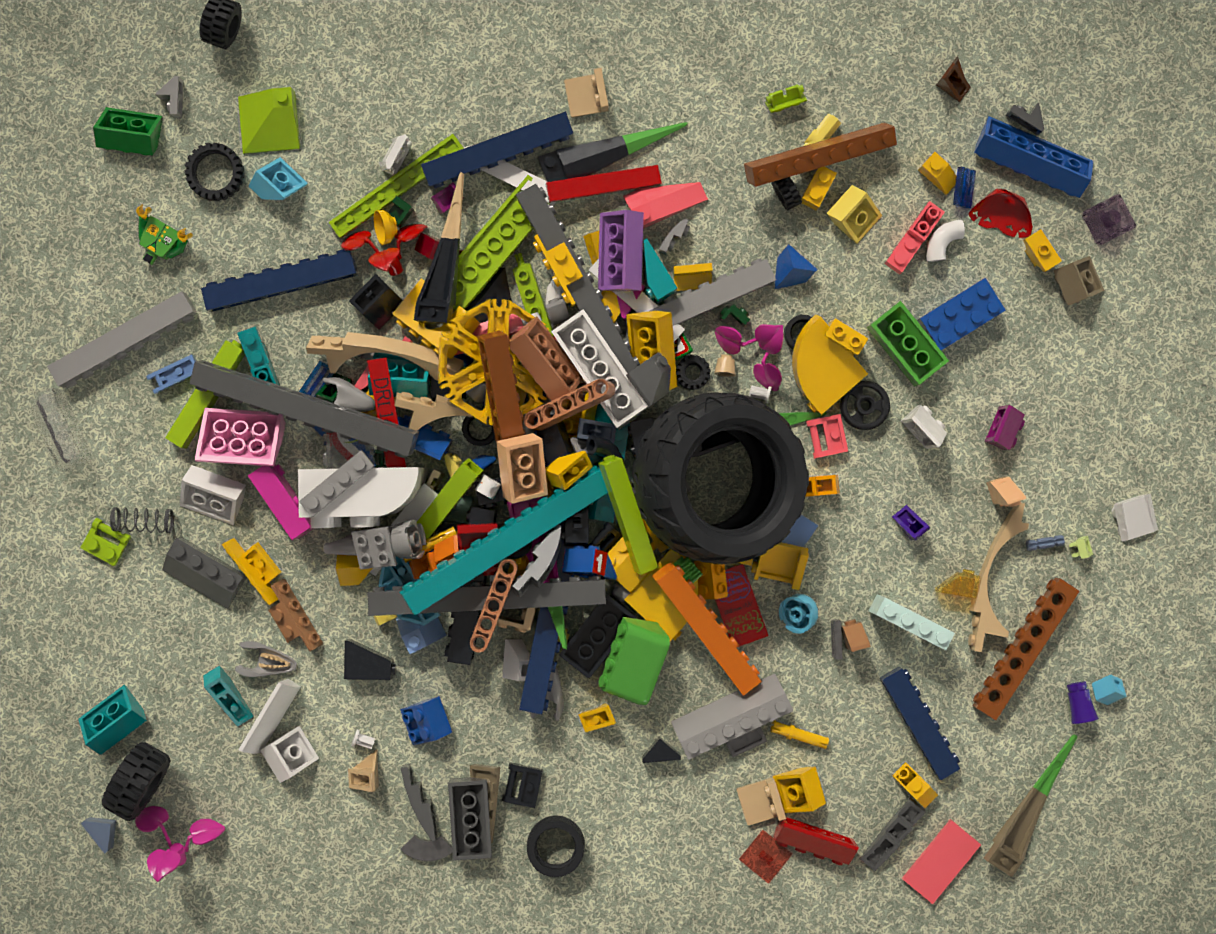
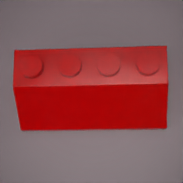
[773,817,859,866]

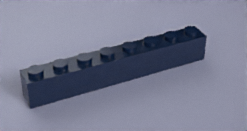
[421,111,574,189]
[201,249,359,312]

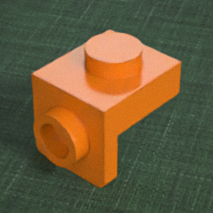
[409,552,438,579]

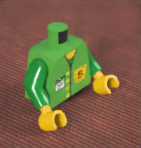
[136,204,193,265]

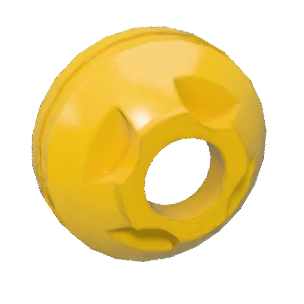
[373,210,398,245]

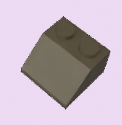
[1054,256,1105,306]

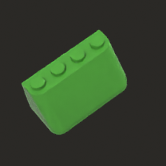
[599,617,670,705]

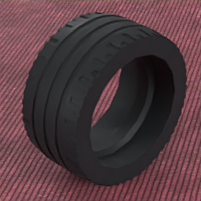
[527,815,585,877]

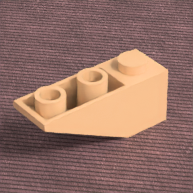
[986,477,1026,507]

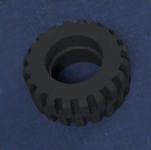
[101,742,171,821]

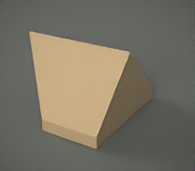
[348,749,379,792]

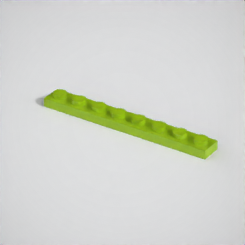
[329,134,464,239]

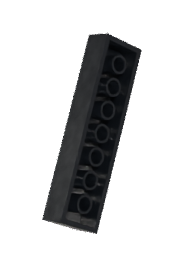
[444,507,497,665]

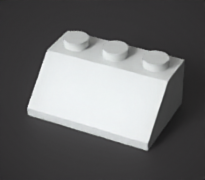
[180,465,246,525]

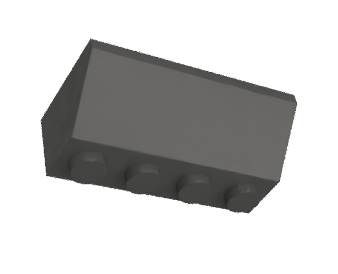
[162,537,247,609]
[448,777,492,861]

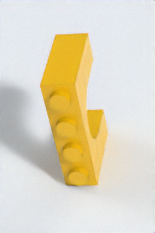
[392,278,480,359]

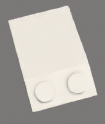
[901,405,947,449]

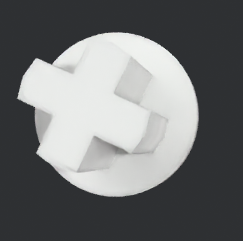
[749,386,772,403]
[351,729,375,749]

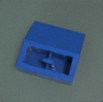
[400,696,452,745]

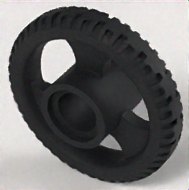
[840,381,890,430]

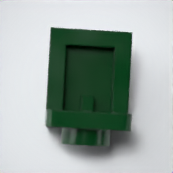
[719,304,751,327]

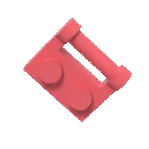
[806,414,848,459]

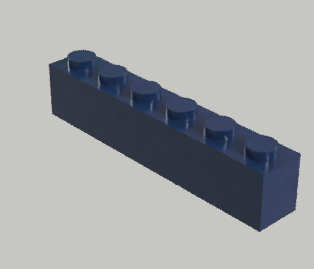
[879,667,960,781]

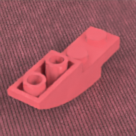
[884,201,945,275]

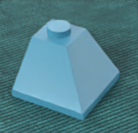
[248,157,308,200]

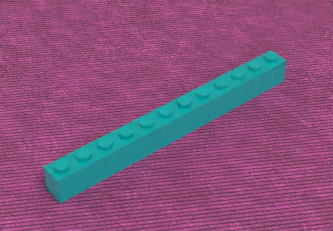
[399,466,608,615]

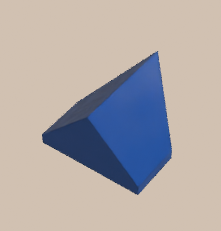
[775,244,818,289]

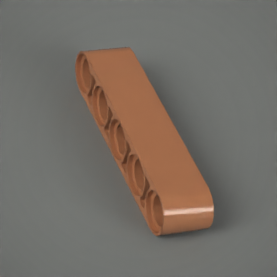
[524,379,616,431]
[470,559,518,653]

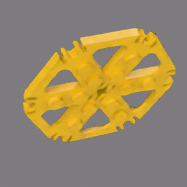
[438,299,549,425]

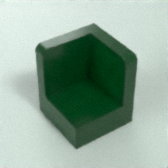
[388,195,414,228]

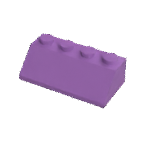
[598,210,644,291]

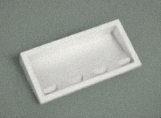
[238,679,301,754]

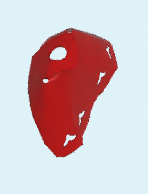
[968,189,1033,238]

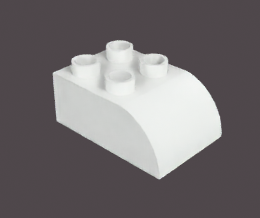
[298,467,427,528]

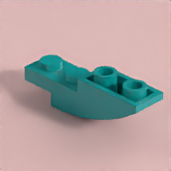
[237,326,279,385]

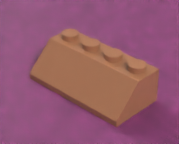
[509,316,583,401]

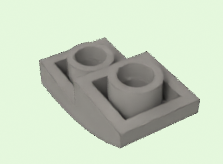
[659,219,690,255]
[545,298,570,326]

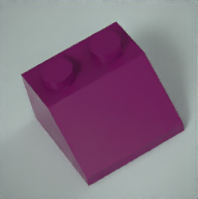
[984,405,1025,451]

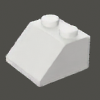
[260,726,319,783]

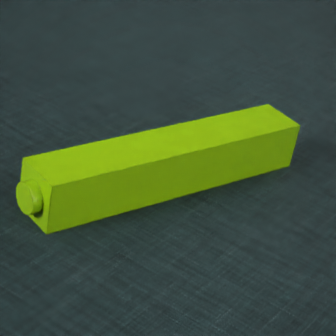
[165,340,245,449]
[598,455,658,575]
[416,458,484,540]

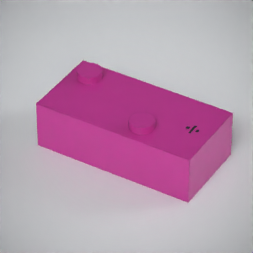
[248,464,314,540]

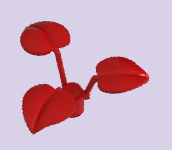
[340,224,428,276]

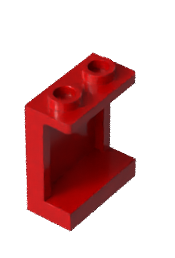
[457,523,499,576]

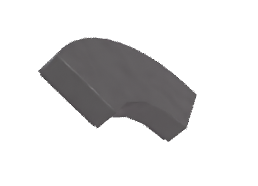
[400,835,452,861]

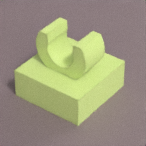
[1069,536,1093,559]

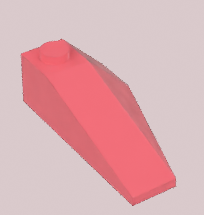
[623,182,708,229]

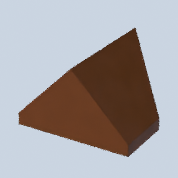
[936,56,971,102]

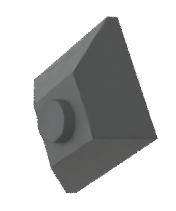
[626,352,671,407]

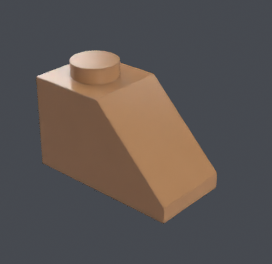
[841,619,871,652]

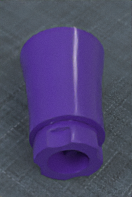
[1067,681,1099,724]

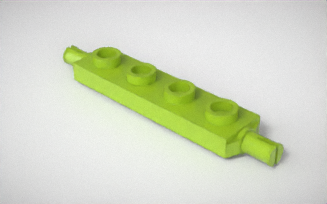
[512,253,554,337]

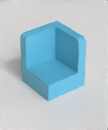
[1092,675,1127,705]

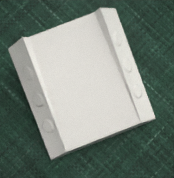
[378,134,412,176]
[1112,494,1158,541]

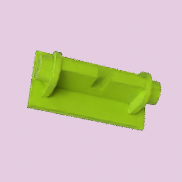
[765,84,807,113]

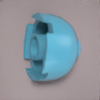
[779,594,818,634]

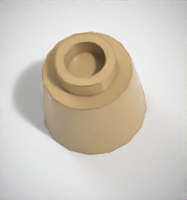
[714,354,735,377]

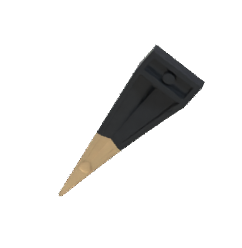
[414,172,464,324]

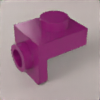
[431,182,464,214]

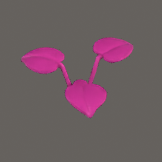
[715,324,784,391]
[135,806,226,882]

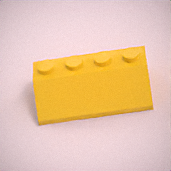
[626,311,677,391]

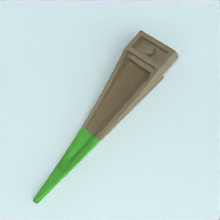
[984,734,1077,877]

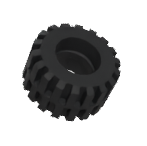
[199,0,242,50]

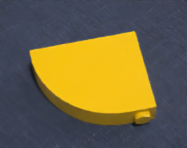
[792,314,868,415]
[624,549,698,641]

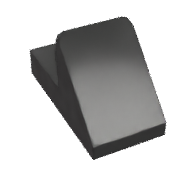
[1006,103,1044,136]

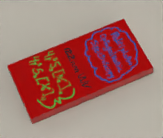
[715,564,769,647]

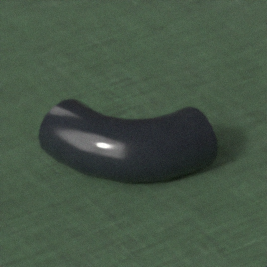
[586,436,625,466]

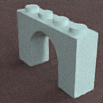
[869,594,955,650]

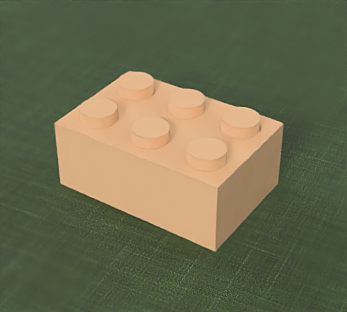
[497,433,548,504]

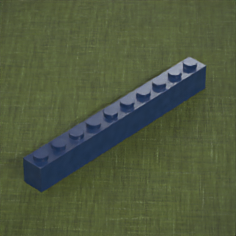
[519,521,575,715]

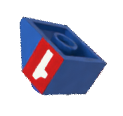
[562,546,617,580]

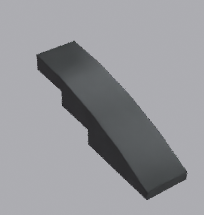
[401,764,438,841]
[860,797,926,871]

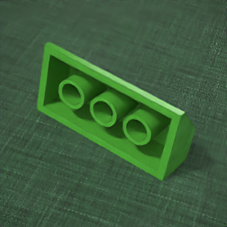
[866,301,949,387]

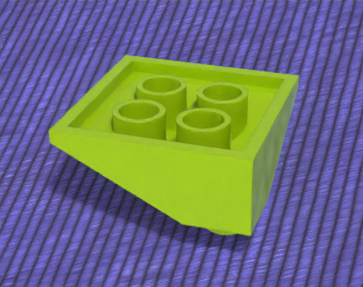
[238,87,300,154]

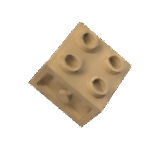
[564,68,608,118]
[496,608,537,633]
[736,777,786,825]

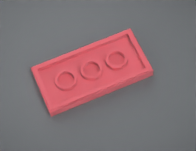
[902,819,981,904]

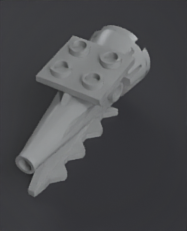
[324,519,426,569]

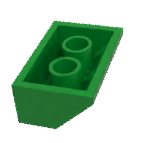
[93,107,163,156]

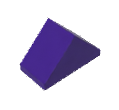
[892,505,930,540]

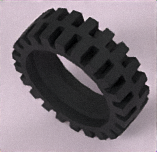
[184,142,244,201]

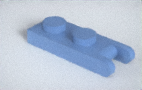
[146,354,197,394]

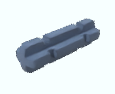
[1026,535,1065,551]

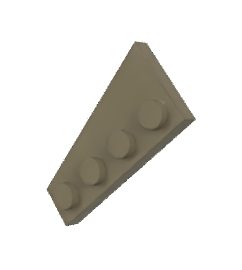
[470,764,501,843]

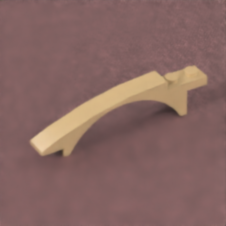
[306,332,464,380]
[395,392,493,431]
[968,503,1029,652]

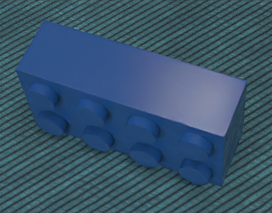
[917,278,1006,350]

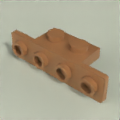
[268,579,323,652]

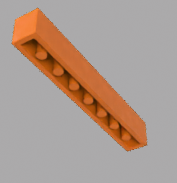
[652,561,762,696]

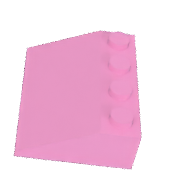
[195,408,286,466]

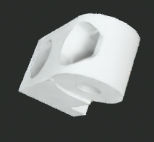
[475,475,501,499]

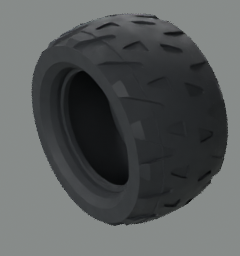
[632,392,809,564]

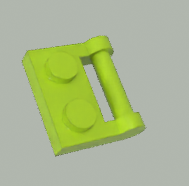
[80,518,131,566]

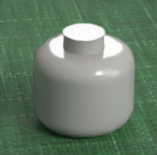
[612,582,630,603]

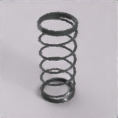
[110,507,174,534]

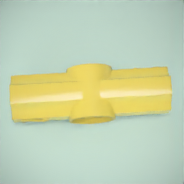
[804,113,841,146]

